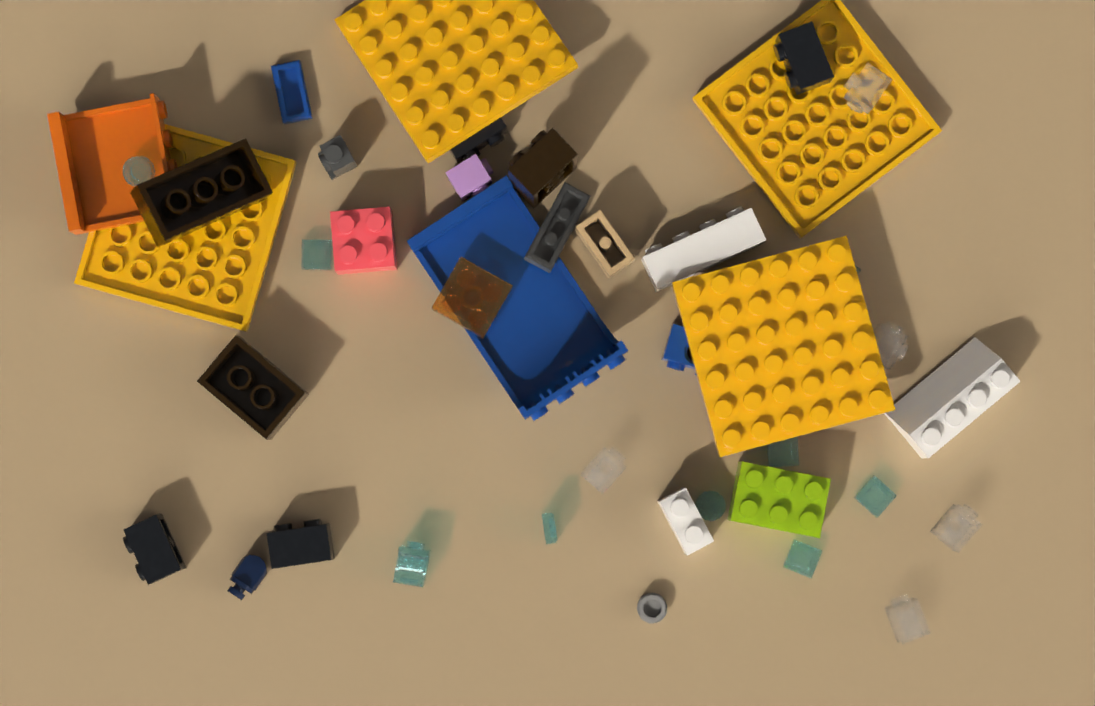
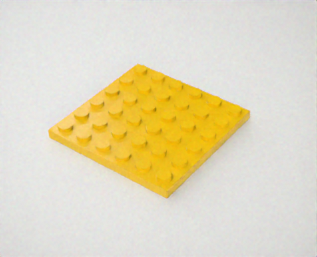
[334,0,578,163]
[692,0,942,239]
[74,124,297,332]
[672,235,896,457]

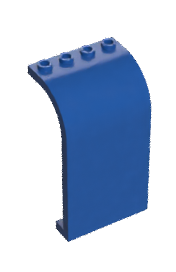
[407,175,628,421]

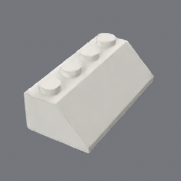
[884,337,1021,458]

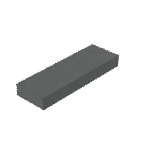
[524,182,590,273]

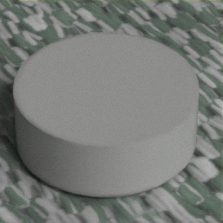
[637,593,667,623]

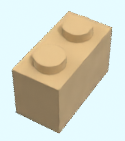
[575,210,635,279]

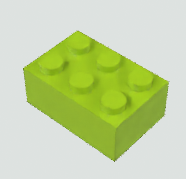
[727,461,831,538]

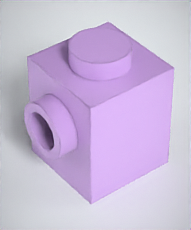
[445,154,494,201]

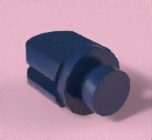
[227,555,267,600]

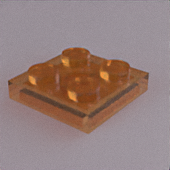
[431,257,513,339]

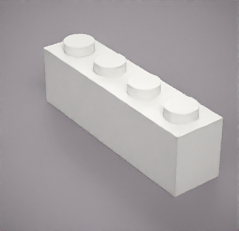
[641,206,766,292]

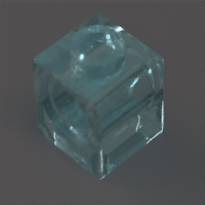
[393,541,431,587]

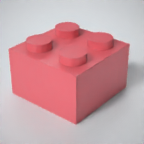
[330,206,397,275]

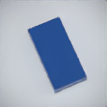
[271,60,313,125]

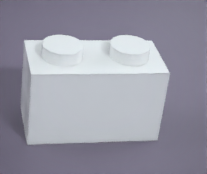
[657,487,714,555]

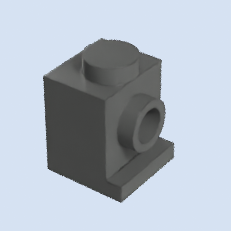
[318,135,358,180]

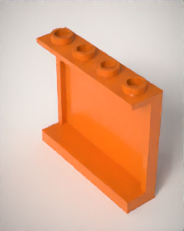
[47,93,178,235]

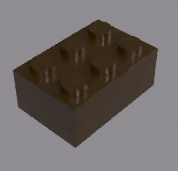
[508,128,578,208]
[197,335,309,440]

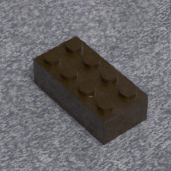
[130,138,273,248]

